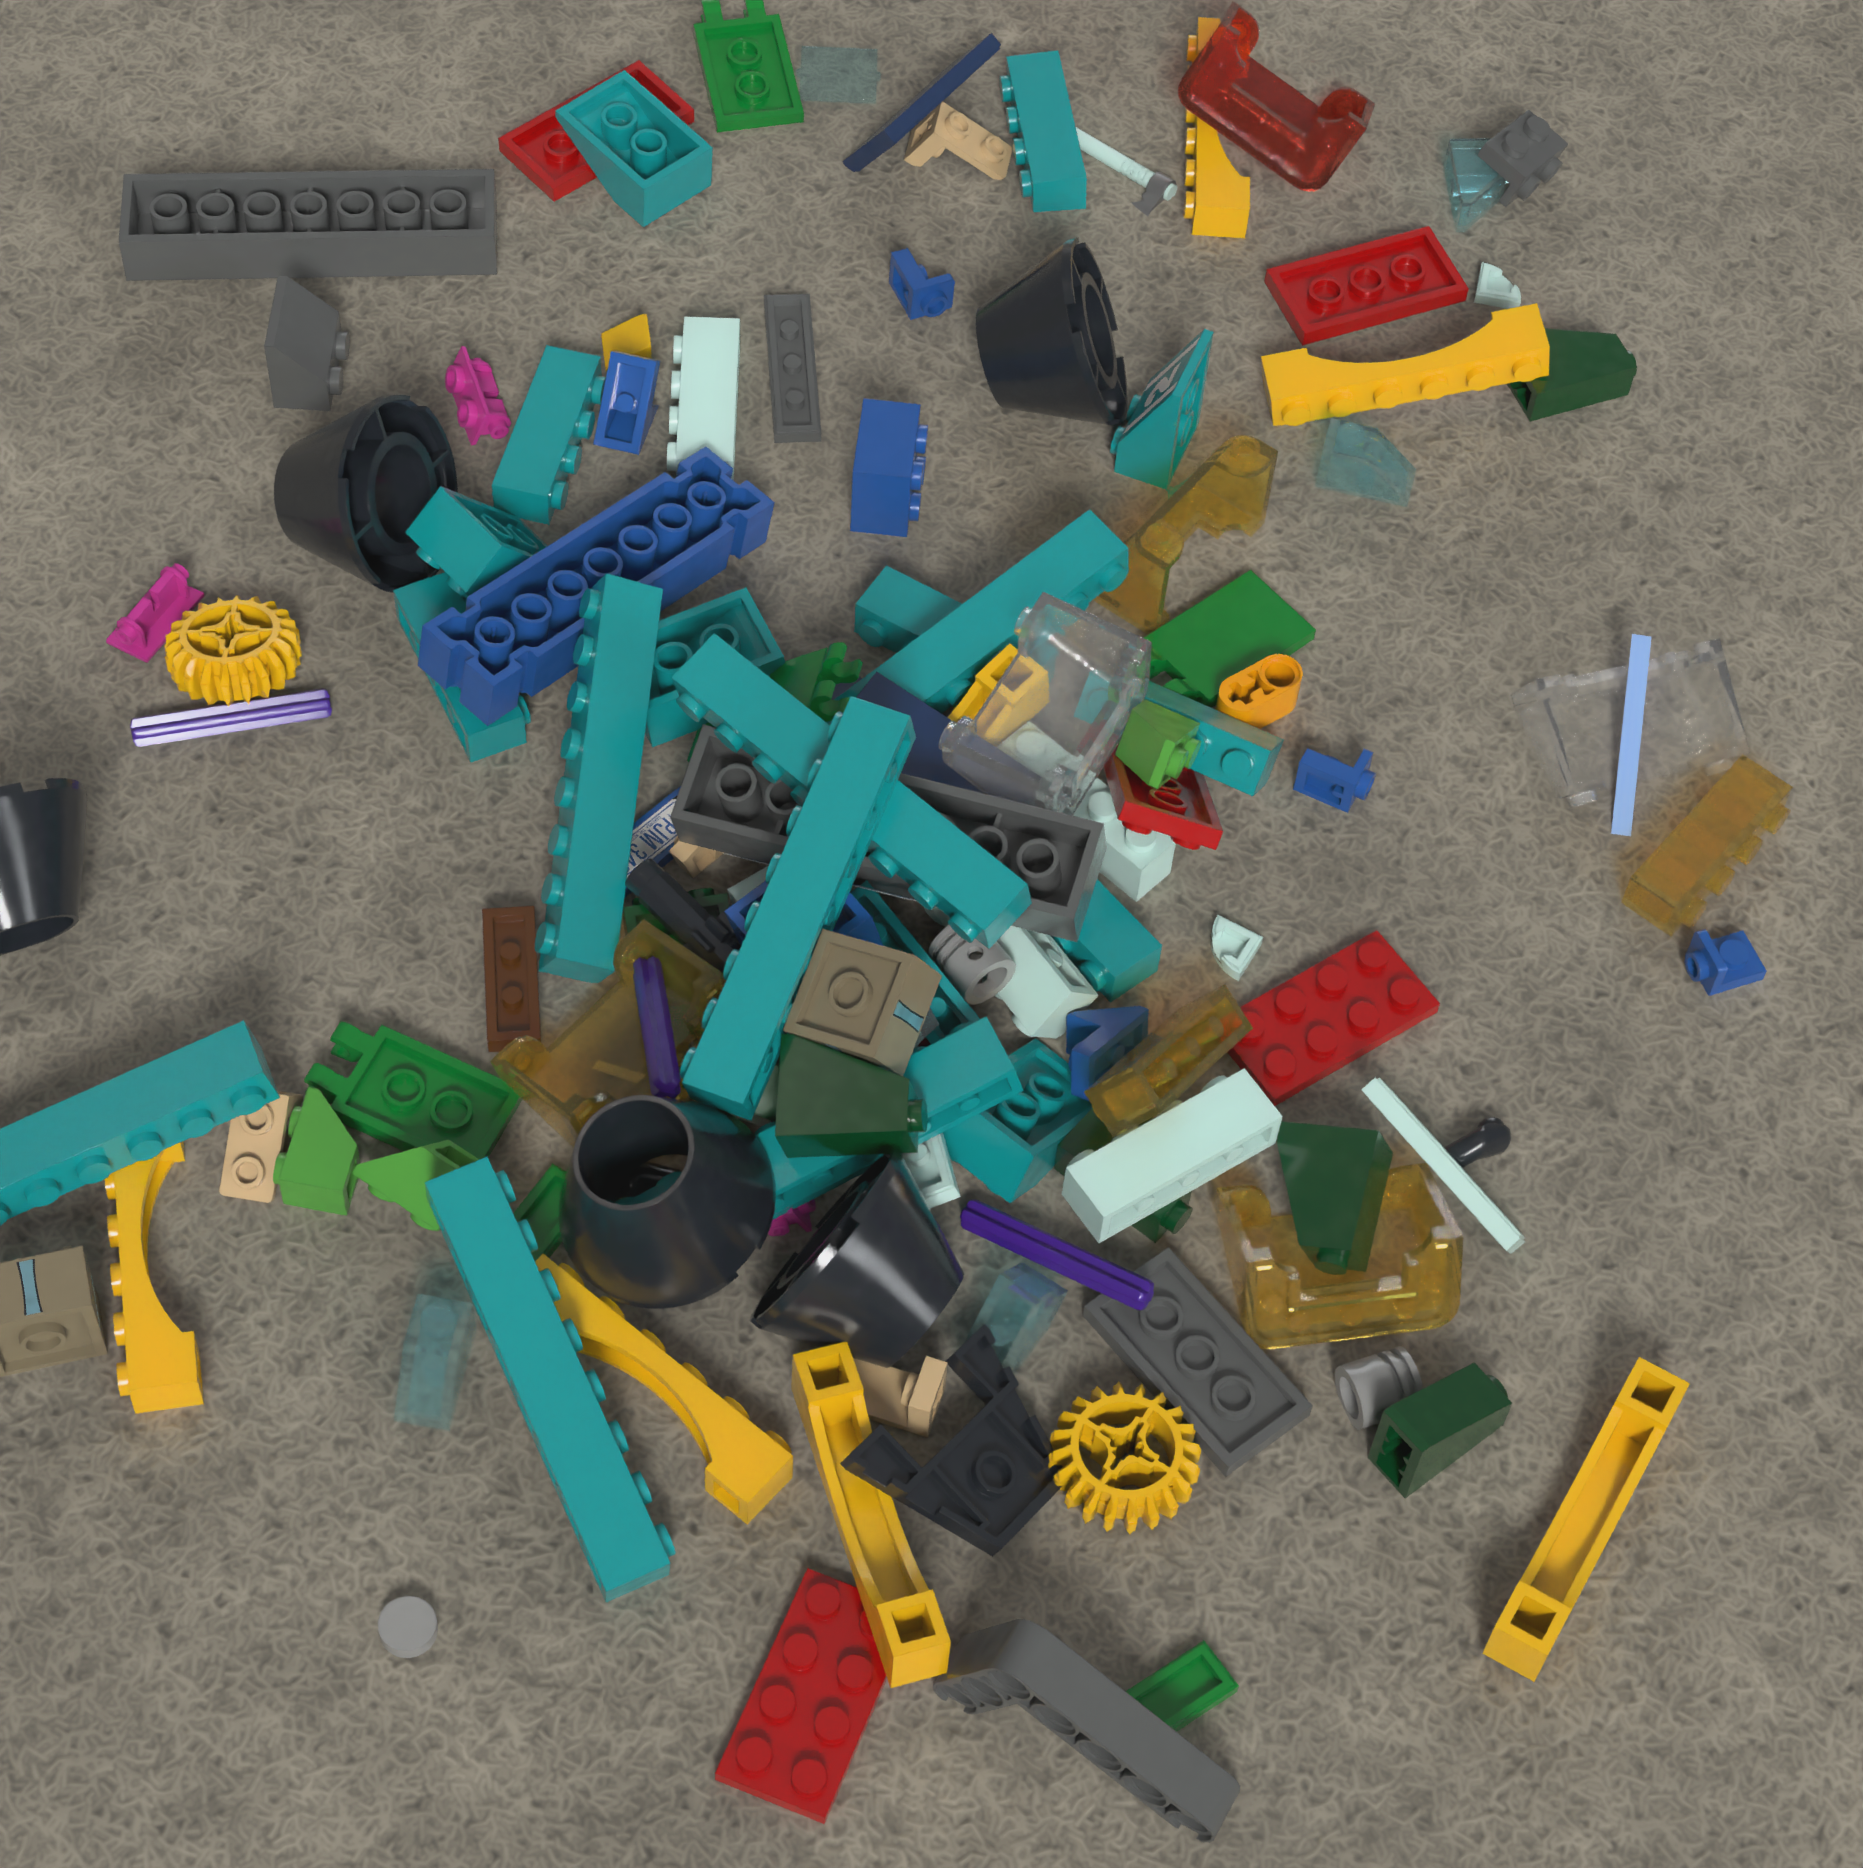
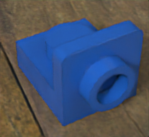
[889,248,955,320]
[1293,748,1376,813]
[1685,929,1767,996]

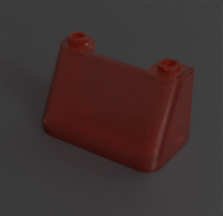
[1178,1,1375,191]

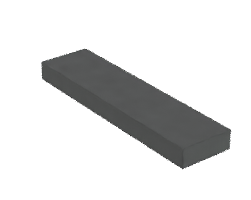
[764,294,822,443]

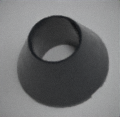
[976,238,1128,426]
[274,395,458,593]
[0,778,88,956]
[559,1095,776,1309]
[750,1148,964,1368]

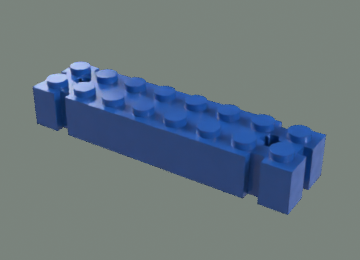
[418,446,775,726]

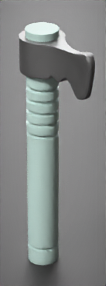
[1076,127,1177,217]

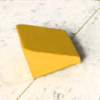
[601,314,652,372]

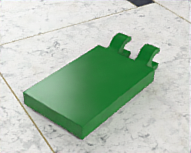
[693,0,804,133]
[1128,570,1316,708]
[687,642,863,762]
[304,1021,524,1160]

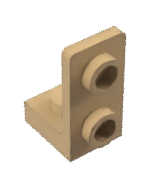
[904,101,1012,180]
[219,1091,303,1203]
[853,1356,948,1438]

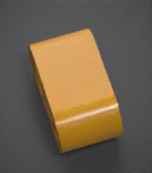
[1215,654,1303,729]

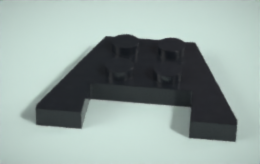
[840,1324,1063,1557]

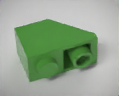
[1115,700,1201,789]
[273,1087,360,1216]
[352,1139,479,1231]

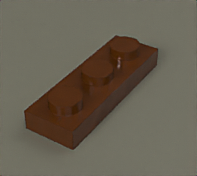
[482,906,542,1053]

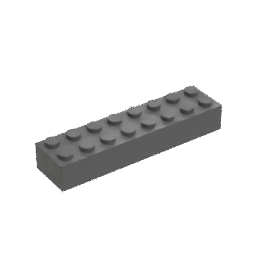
[119,169,497,281]
[670,724,1107,942]

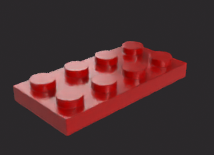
[498,60,694,202]
[1264,226,1469,346]
[1099,733,1223,850]
[1210,930,1440,1106]
[715,1568,887,1824]

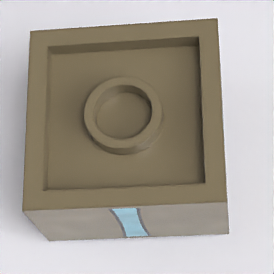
[783,929,942,1076]
[0,1245,108,1377]

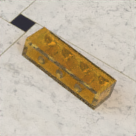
[1621,754,1793,937]
[1084,984,1253,1138]

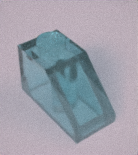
[1443,138,1508,232]
[1315,418,1416,507]
[964,1262,1068,1375]
[394,1294,477,1431]

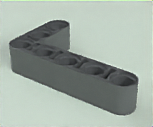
[933,1619,1240,1843]

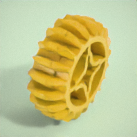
[164,595,302,707]
[1048,1382,1201,1535]

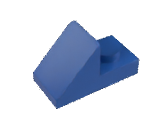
[593,350,660,455]
[1066,1006,1149,1101]

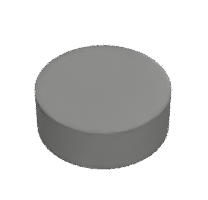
[378,1596,438,1658]

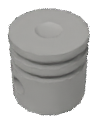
[928,925,1016,1005]
[1335,1346,1423,1430]

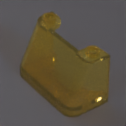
[1093,435,1278,635]
[490,920,726,1148]
[1216,1163,1464,1349]

